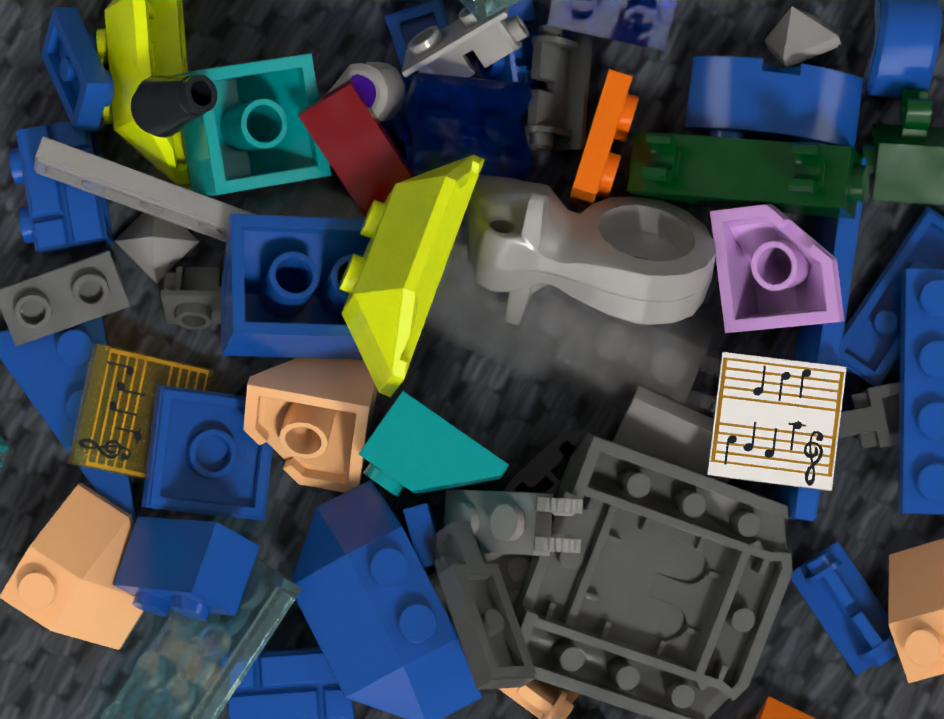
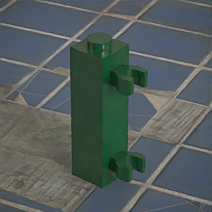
[858,88,944,205]
[627,131,870,219]

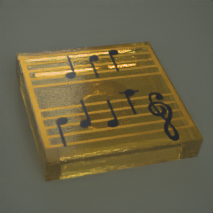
[68,344,214,480]

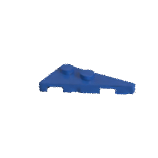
[0,316,138,523]

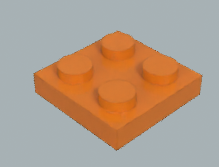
[568,69,639,209]

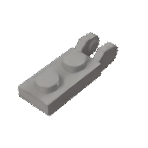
[444,489,583,556]

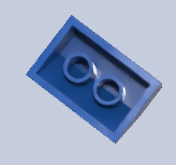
[220,214,370,360]

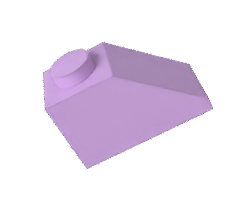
[710,203,845,333]

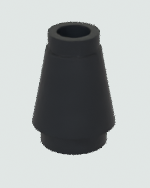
[131,74,217,138]

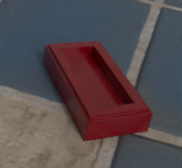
[298,79,415,218]

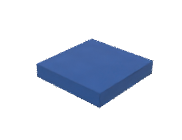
[141,385,273,521]

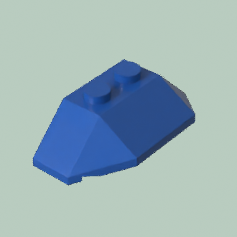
[290,480,482,719]

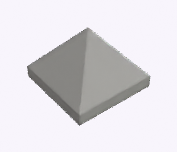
[765,6,841,67]
[115,212,199,284]

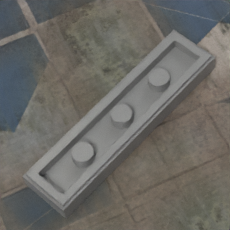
[34,136,256,242]

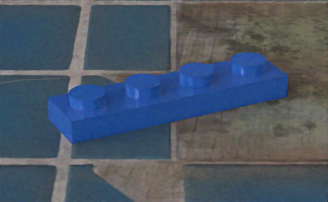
[898,268,944,515]

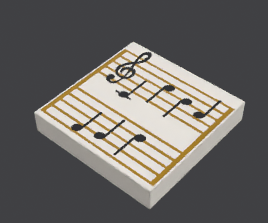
[707,352,847,491]

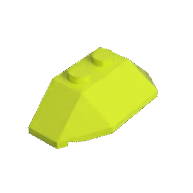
[96,0,191,190]
[339,155,485,397]

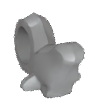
[463,164,716,326]

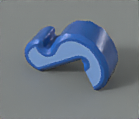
[863,0,942,100]

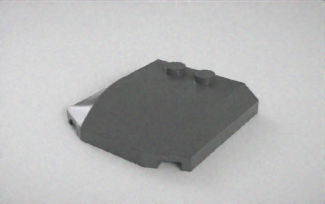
[513,432,793,719]

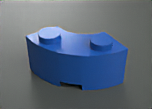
[685,56,863,150]

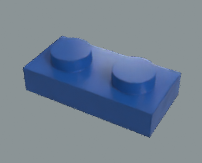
[41,7,114,131]

